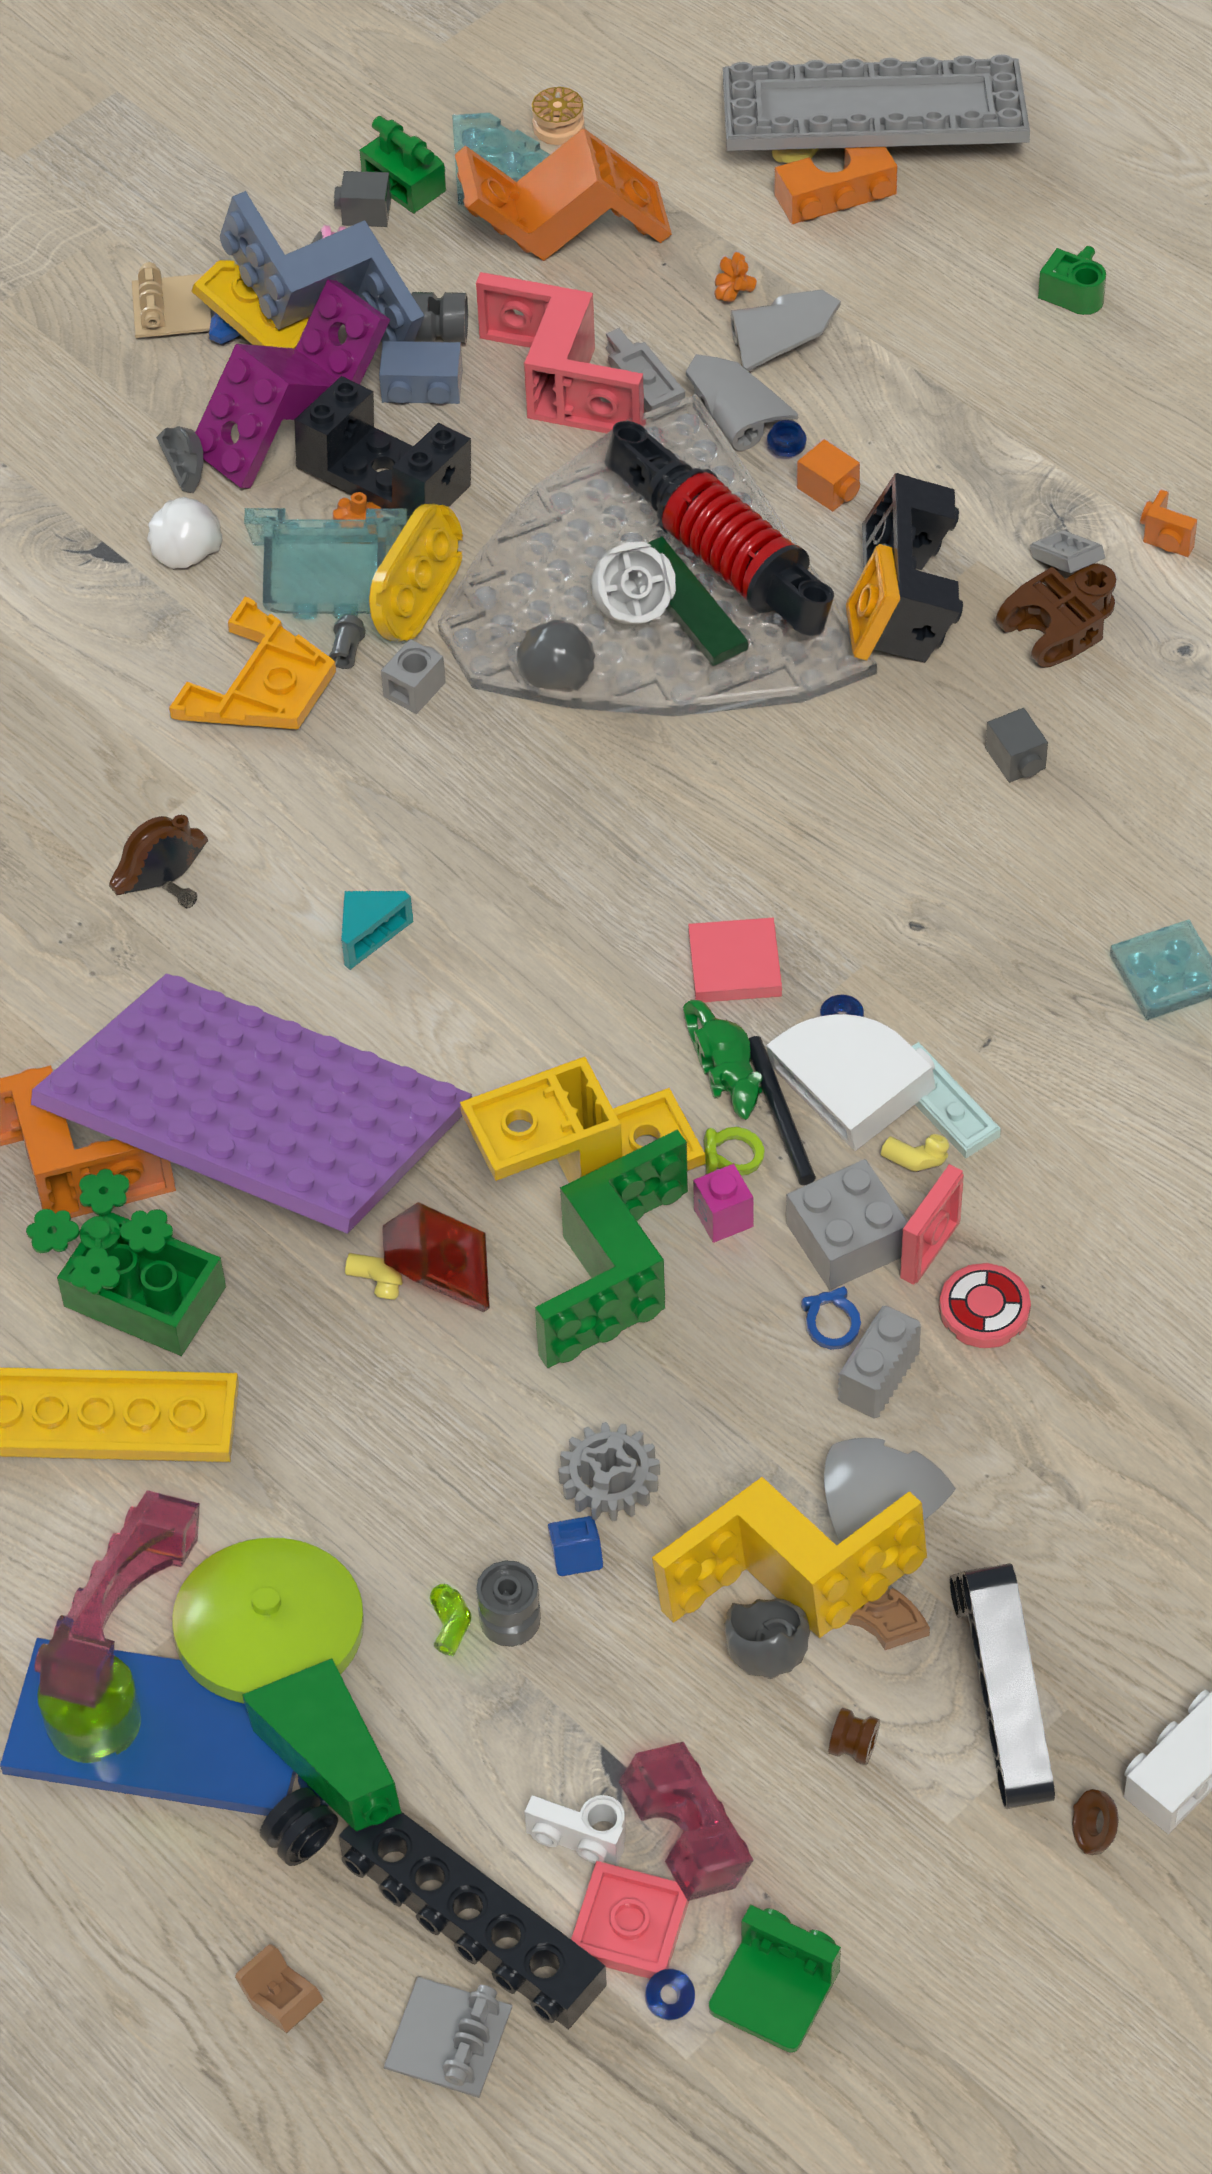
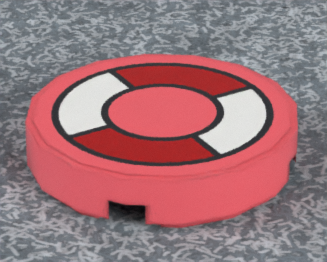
[939,1263,1031,1348]

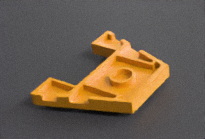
[169,596,336,729]

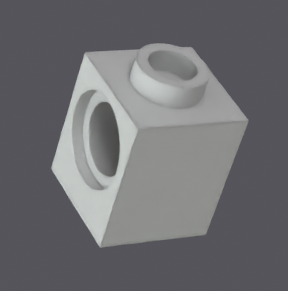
[381,639,446,714]

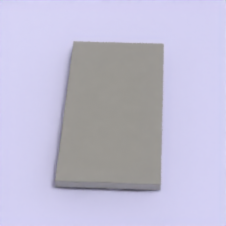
[723,54,1030,151]

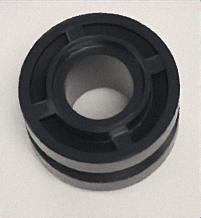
[260,1787,338,1866]

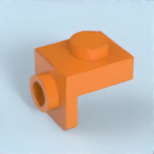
[1140,489,1198,557]

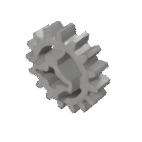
[558,1422,660,1521]

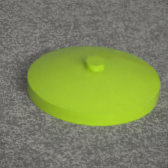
[172,1538,364,1703]

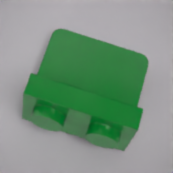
[709,1904,841,2053]

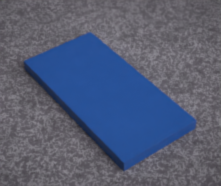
[0,1638,296,1816]

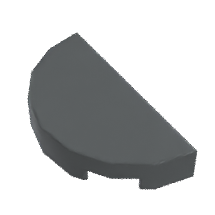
[156,426,203,493]

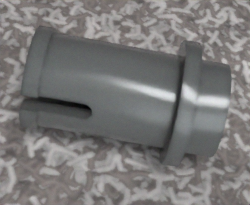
[329,615,366,669]

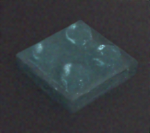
[1110,919,1212,1020]

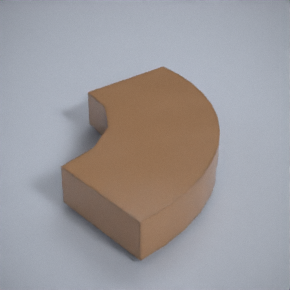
[846,1588,930,1650]

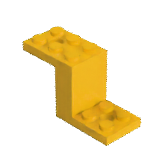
[460,1056,706,1183]
[652,1477,927,1638]

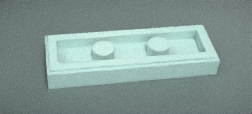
[912,1042,1001,1159]

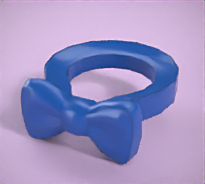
[801,1286,861,1350]

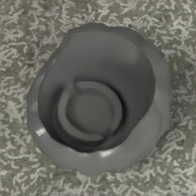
[516,620,596,691]
[724,1598,810,1679]

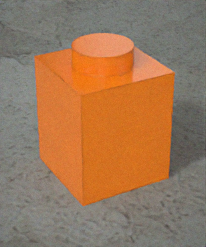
[797,439,860,512]

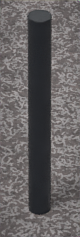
[749,1036,816,1185]

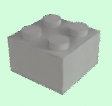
[786,1159,908,1291]

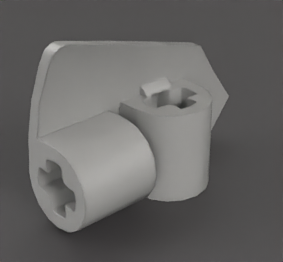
[730,289,841,371]
[686,354,798,451]

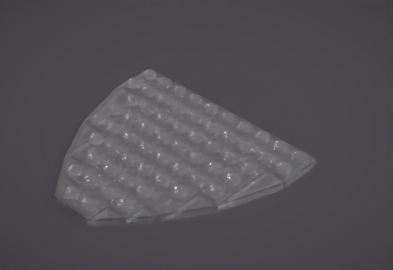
[438,394,877,717]

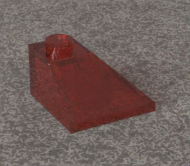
[383,1202,490,1312]

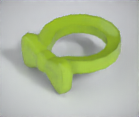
[703,1127,765,1175]

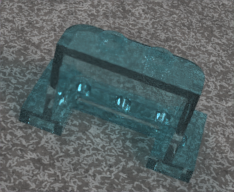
[244,508,409,620]

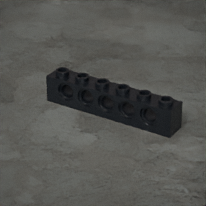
[339,1812,607,2030]

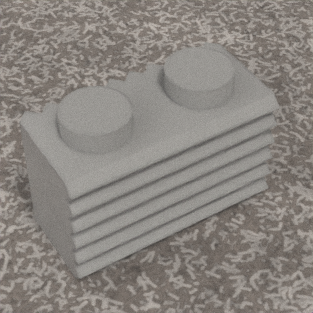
[837,1306,921,1418]

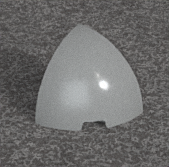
[824,1438,956,1542]

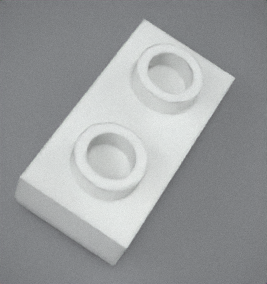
[525,1795,626,1866]

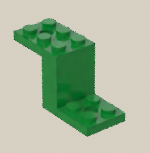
[535,1129,688,1369]

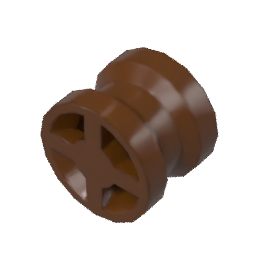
[828,1708,880,1765]

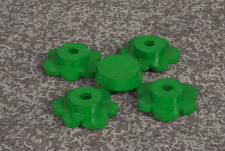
[26,1169,173,1295]

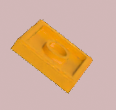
[845,544,900,661]

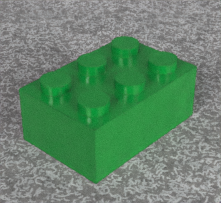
[57,1212,226,1356]

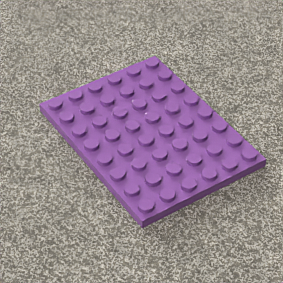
[31,973,472,1234]

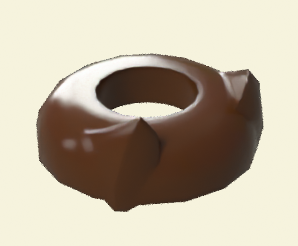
[1072,1789,1119,1855]

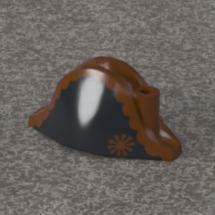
[109,814,208,895]

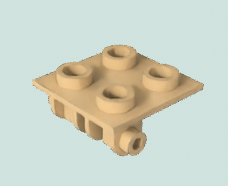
[132,262,211,338]

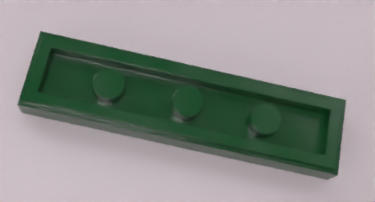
[647,536,748,666]

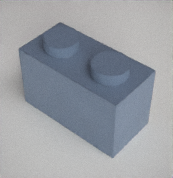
[379,341,463,404]

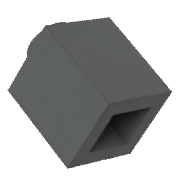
[334,171,391,227]
[985,707,1048,783]

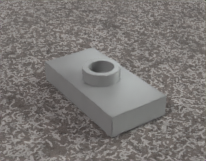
[1030,530,1105,573]

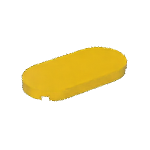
[369,504,463,641]

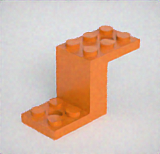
[455,128,672,261]
[0,1065,176,1218]

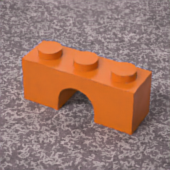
[775,147,898,224]

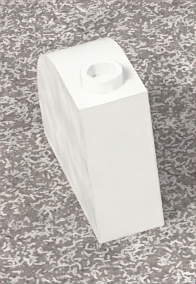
[766,1014,936,1151]

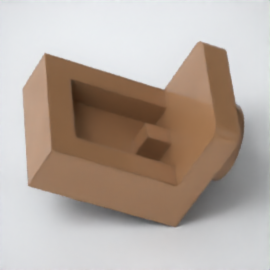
[235,1944,323,2033]

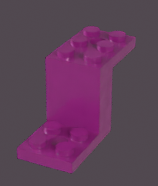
[195,280,390,488]

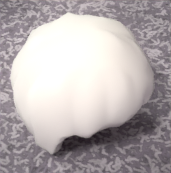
[147,497,222,569]

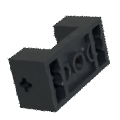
[294,376,471,521]
[862,473,963,663]

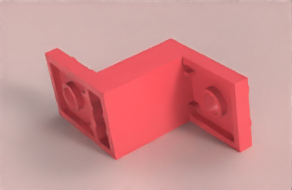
[476,272,645,434]

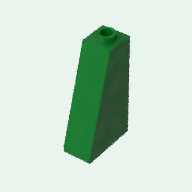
[242,1658,402,1832]

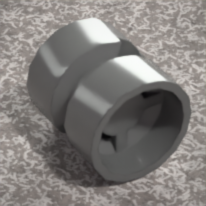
[411,292,468,343]
[476,1560,541,1647]

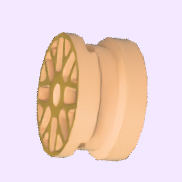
[532,87,585,145]

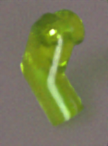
[429,1583,472,1656]

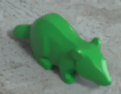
[683,999,762,1120]

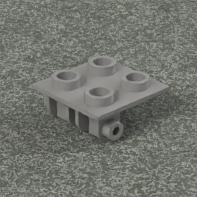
[384,1977,512,2098]

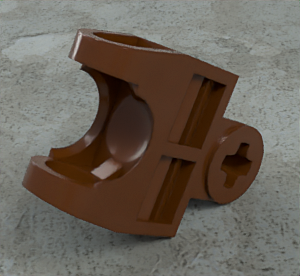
[996,563,1116,667]

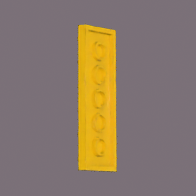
[0,1368,239,1462]

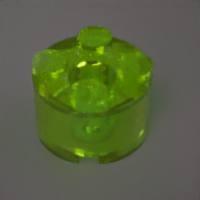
[38,1647,142,1763]

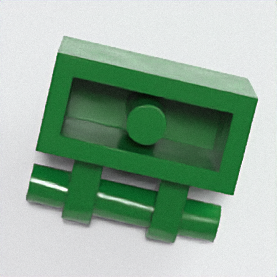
[359,116,446,214]

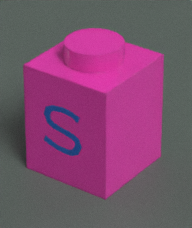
[693,1164,754,1243]

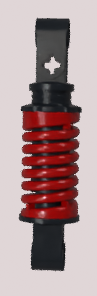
[605,421,834,636]

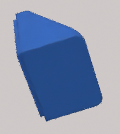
[548,1516,603,1576]

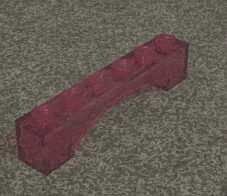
[35,1490,200,1708]

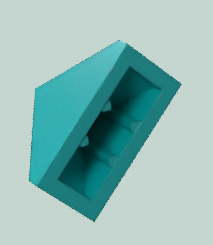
[341,891,414,970]

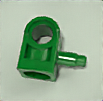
[1038,246,1106,315]

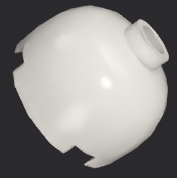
[591,542,676,624]

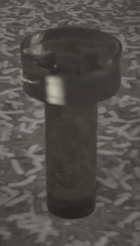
[162,881,197,909]

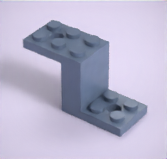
[220,191,424,343]

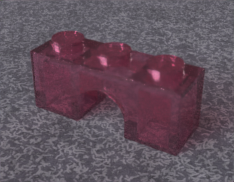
[619,1742,754,1901]

